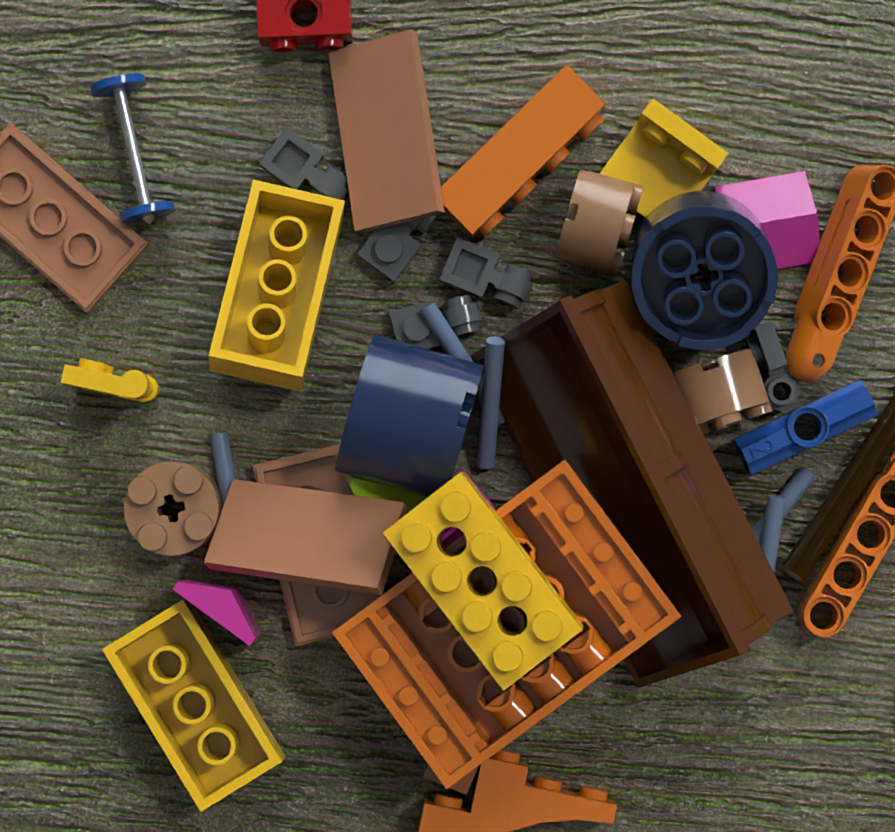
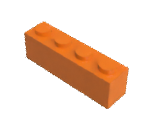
[441,64,606,239]

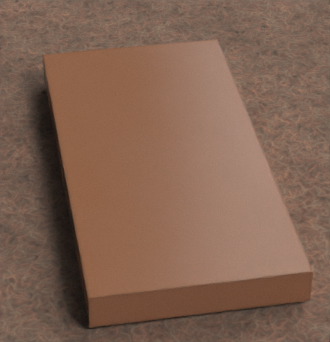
[328,29,445,233]
[0,122,150,314]
[252,444,380,646]
[204,479,409,595]

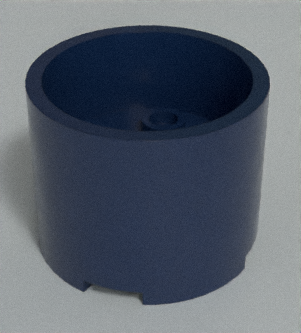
[631,191,778,350]
[335,334,484,497]

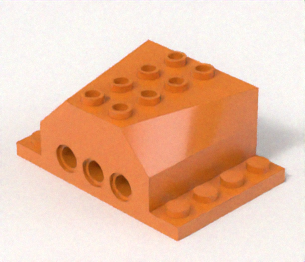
[332,459,682,789]

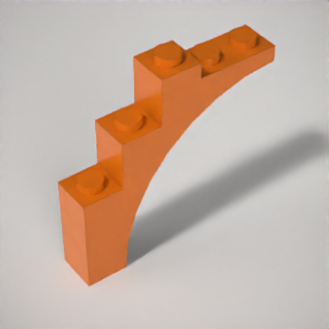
[418,748,617,832]

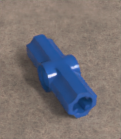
[733,379,878,476]

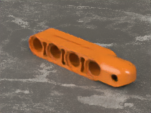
[785,165,895,383]
[797,448,895,637]

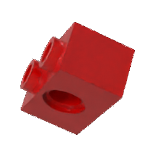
[256,0,353,53]

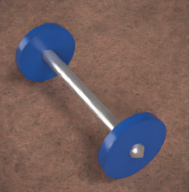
[90,73,175,224]

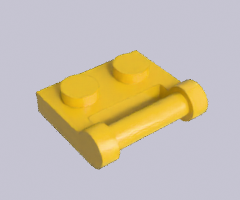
[60,358,159,403]

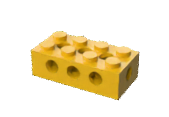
[382,472,584,691]

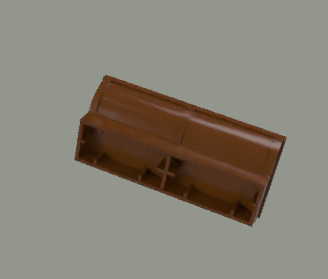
[471,279,793,688]

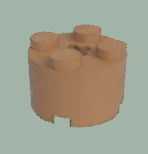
[555,169,644,276]
[673,349,773,434]
[124,461,223,556]

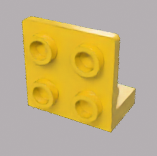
[600,98,729,219]

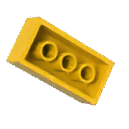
[208,179,345,392]
[102,599,286,812]

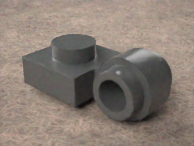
[259,127,349,200]
[357,214,439,283]
[439,237,533,309]
[389,294,482,350]
[745,320,799,411]

